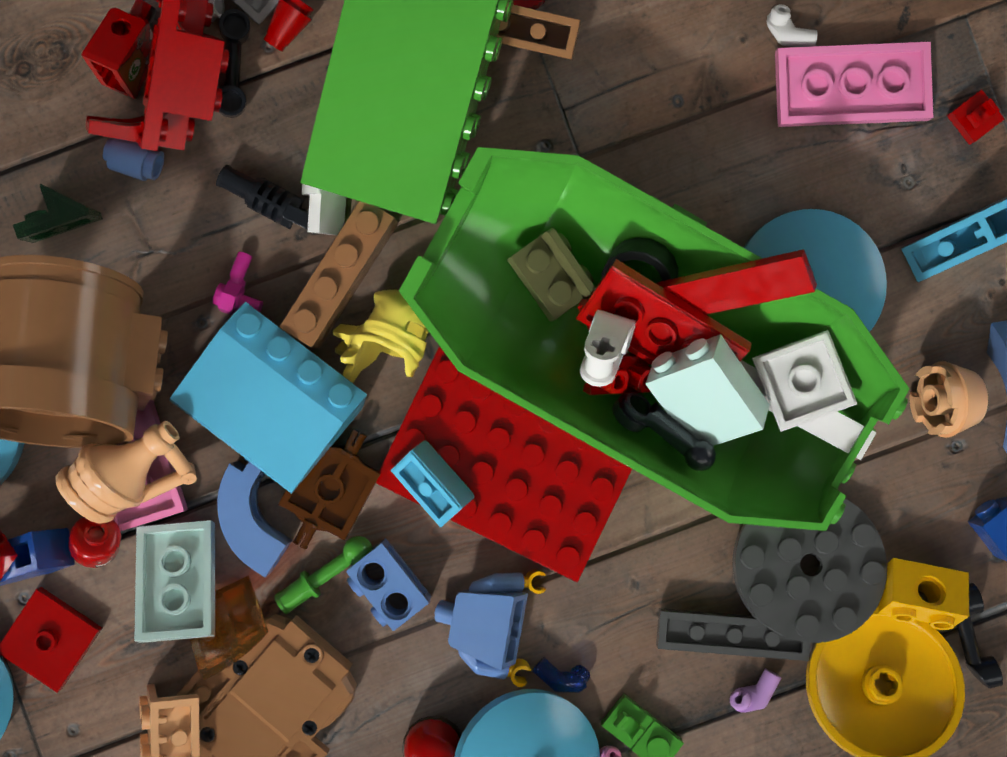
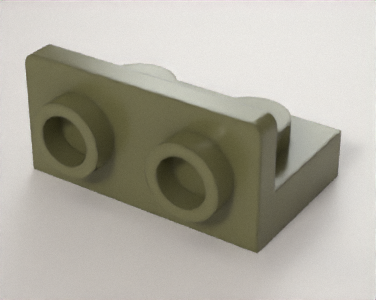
[507,227,596,322]

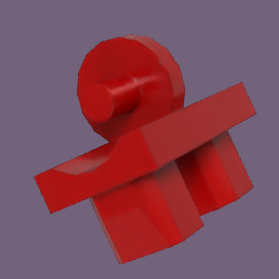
[583,353,651,395]

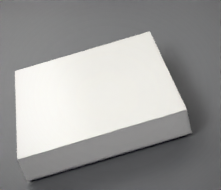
[752,330,857,432]

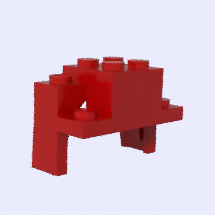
[85,0,229,151]

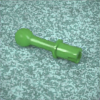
[274,536,373,614]

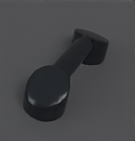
[219,9,250,118]
[957,583,1003,689]

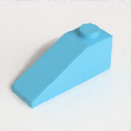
[901,197,1007,282]

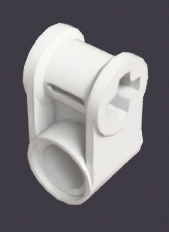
[580,309,636,387]

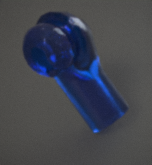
[532,657,590,693]

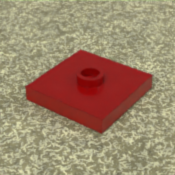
[0,587,103,693]

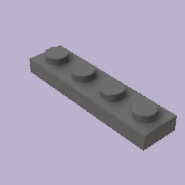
[656,608,811,661]

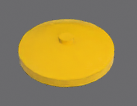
[806,606,965,757]

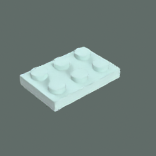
[134,520,215,643]

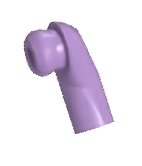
[730,668,782,713]

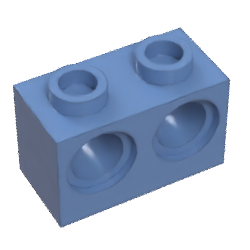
[346,538,432,631]

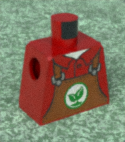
[81,0,157,99]

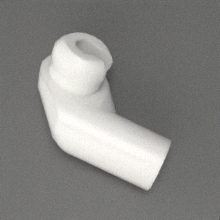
[767,4,817,47]

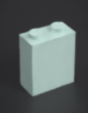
[645,334,770,446]

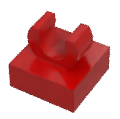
[946,89,1004,145]

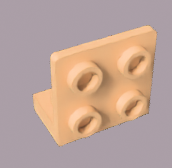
[139,684,200,757]

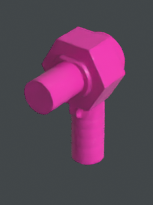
[213,251,263,315]

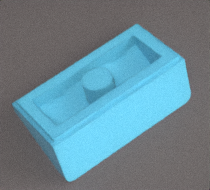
[390,441,475,528]

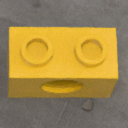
[878,558,969,630]

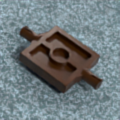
[278,429,381,549]

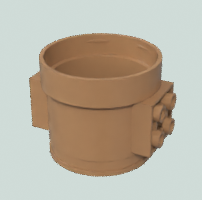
[0,255,168,448]

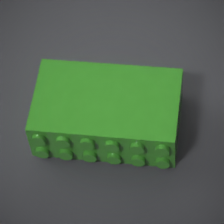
[300,0,514,224]

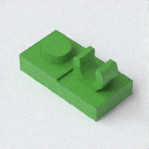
[601,693,684,757]

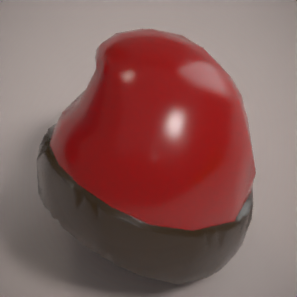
[402,716,462,757]

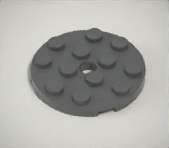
[732,499,887,643]

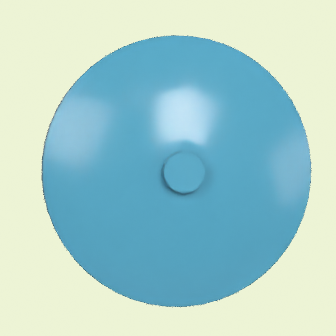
[743,209,887,332]
[454,689,600,757]

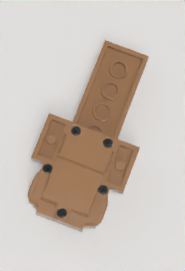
[176,614,357,757]

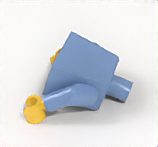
[435,569,546,687]

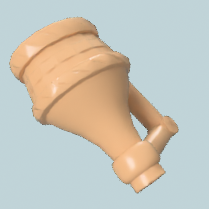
[55,421,197,524]

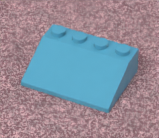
[170,302,367,494]

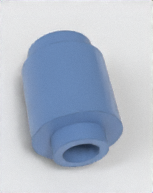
[103,138,164,181]

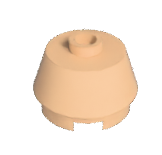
[909,361,988,438]

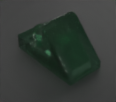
[13,184,103,243]

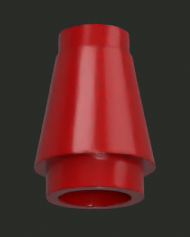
[263,0,314,52]

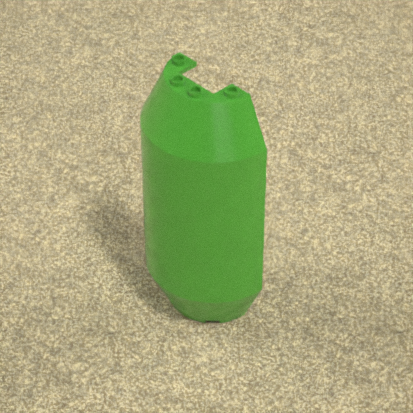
[399,147,910,531]

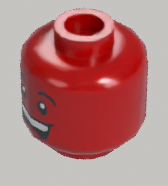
[69,517,122,568]

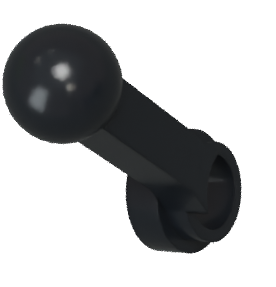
[612,392,716,471]

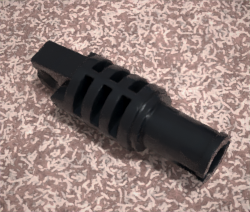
[216,165,309,230]

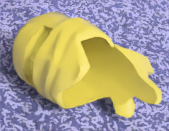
[333,289,429,383]

